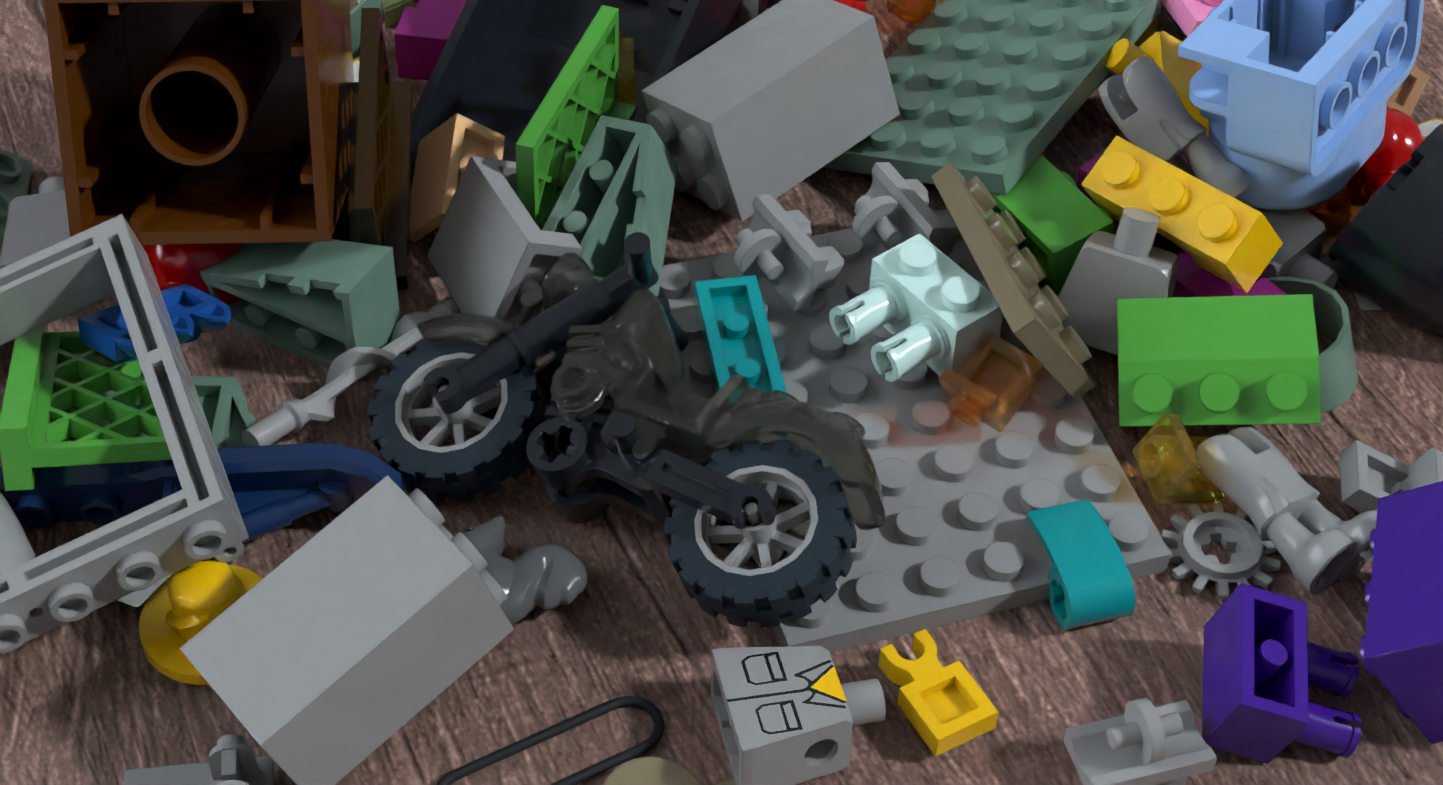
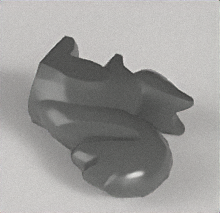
[452,516,588,624]

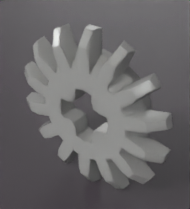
[1161,502,1281,600]

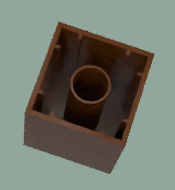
[44,0,354,245]

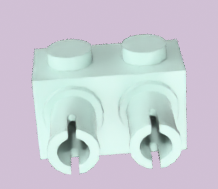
[829,233,1003,385]

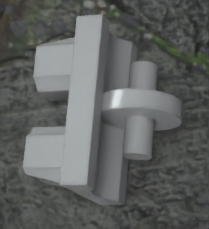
[852,162,960,256]
[734,194,844,311]
[1063,698,1217,785]

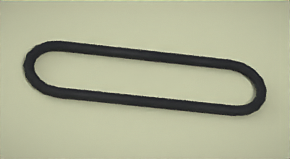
[436,696,664,785]

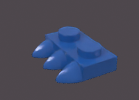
[78,283,231,362]

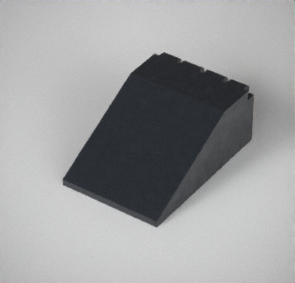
[411,0,743,188]

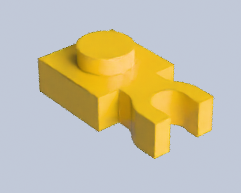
[878,629,999,757]

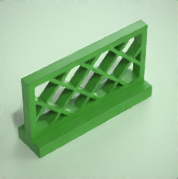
[516,5,637,230]
[0,324,172,491]

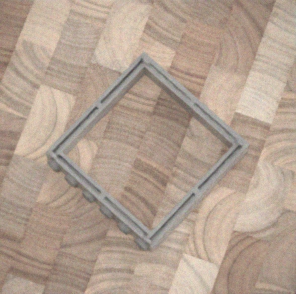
[0,214,249,654]

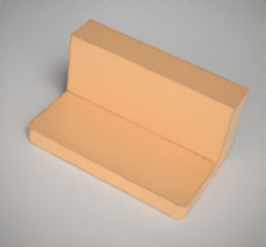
[409,113,505,242]

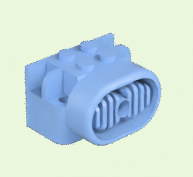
[1178,0,1425,210]

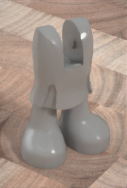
[1098,56,1253,239]
[1195,424,1377,595]

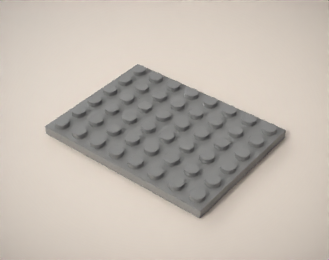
[654,209,1171,652]

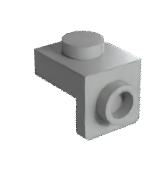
[1339,440,1443,513]

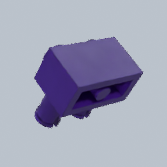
[1202,583,1361,764]

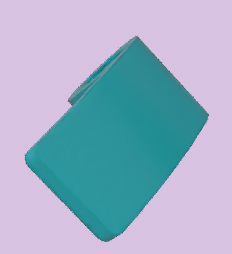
[1026,500,1135,630]

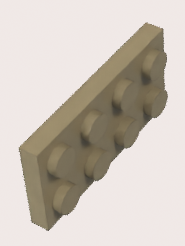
[931,162,1096,400]

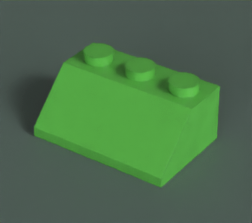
[1117,294,1321,426]

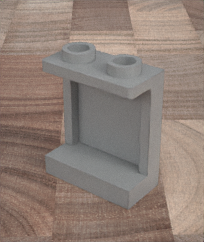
[427,156,583,341]

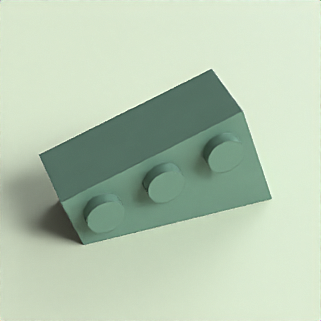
[542,115,678,319]
[200,239,401,383]

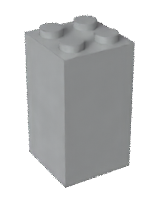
[641,0,900,222]
[179,475,514,785]

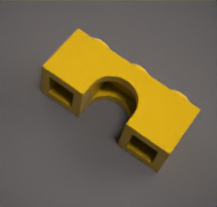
[1081,135,1283,293]

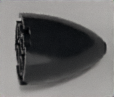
[1321,123,1443,337]

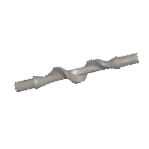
[241,297,464,446]

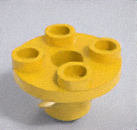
[139,557,263,689]

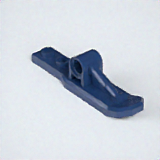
[0,442,407,565]

